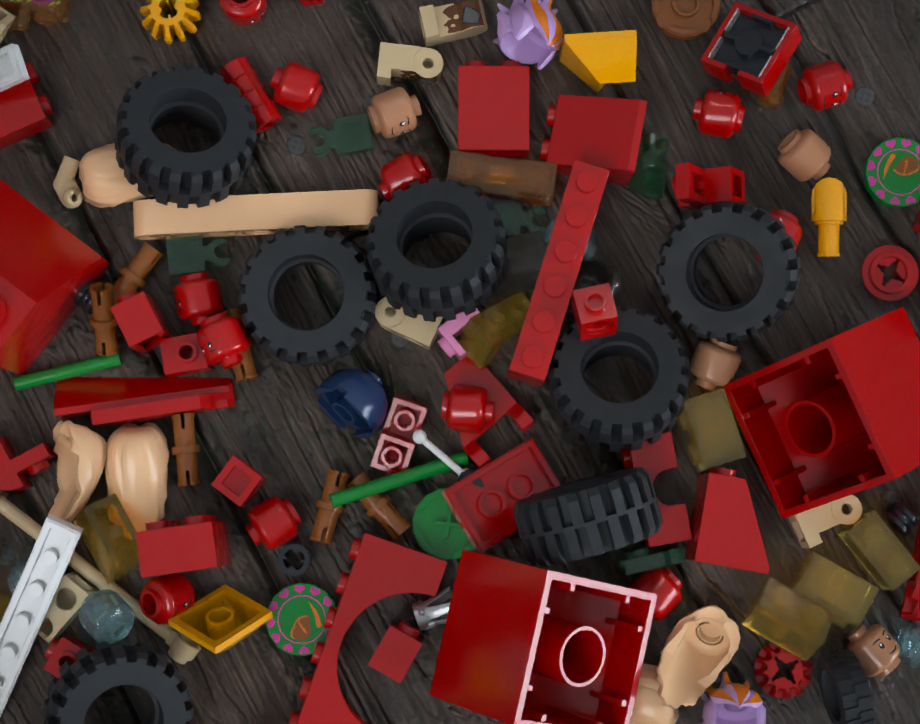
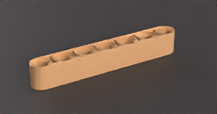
[133,189,379,240]

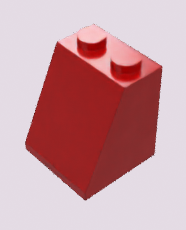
[540,95,647,186]
[684,467,770,574]

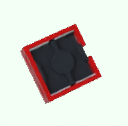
[700,2,802,97]

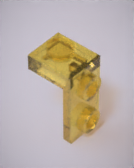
[458,292,530,369]

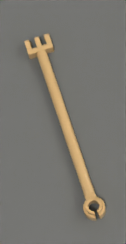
[0,490,201,665]

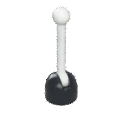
[412,430,484,487]

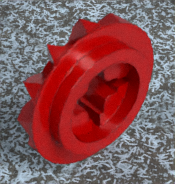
[860,245,919,302]
[754,640,813,699]

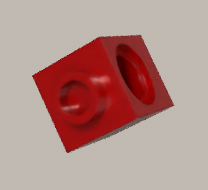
[572,283,618,341]
[211,455,267,507]

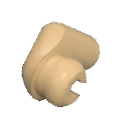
[53,155,83,209]

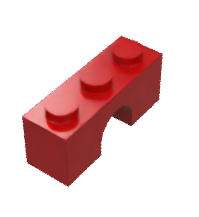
[620,432,692,547]

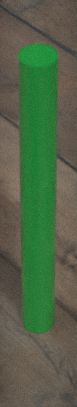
[329,451,469,508]

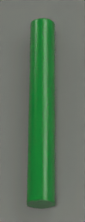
[13,352,122,391]

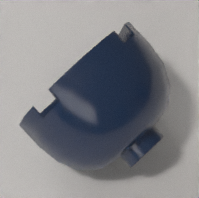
[315,368,388,439]

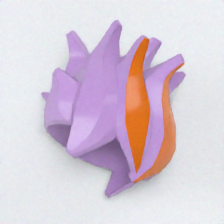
[493,0,563,70]
[698,671,766,724]

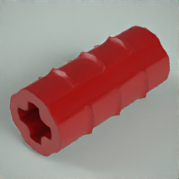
[219,56,282,134]

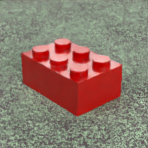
[136,515,232,578]

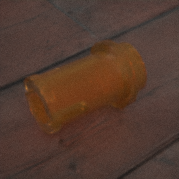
[757,64,792,109]

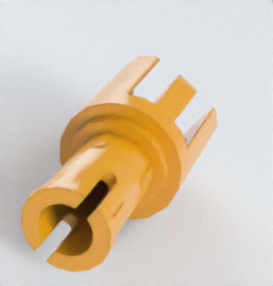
[811,177,847,257]

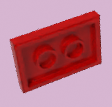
[441,437,561,553]

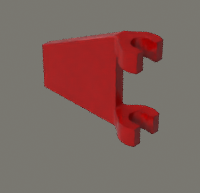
[444,351,535,469]

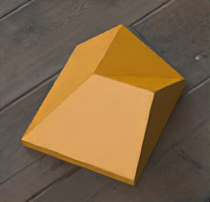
[559,30,637,93]
[168,584,273,654]

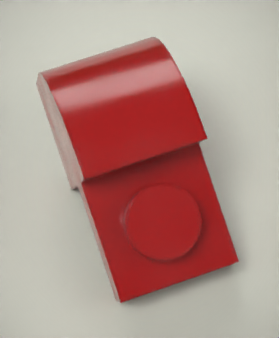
[672,162,745,210]
[0,435,57,491]

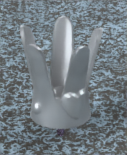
[406,586,453,631]

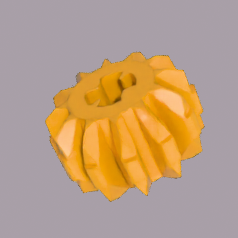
[140,0,201,45]

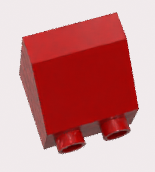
[0,180,111,375]
[723,307,920,519]
[429,549,658,724]

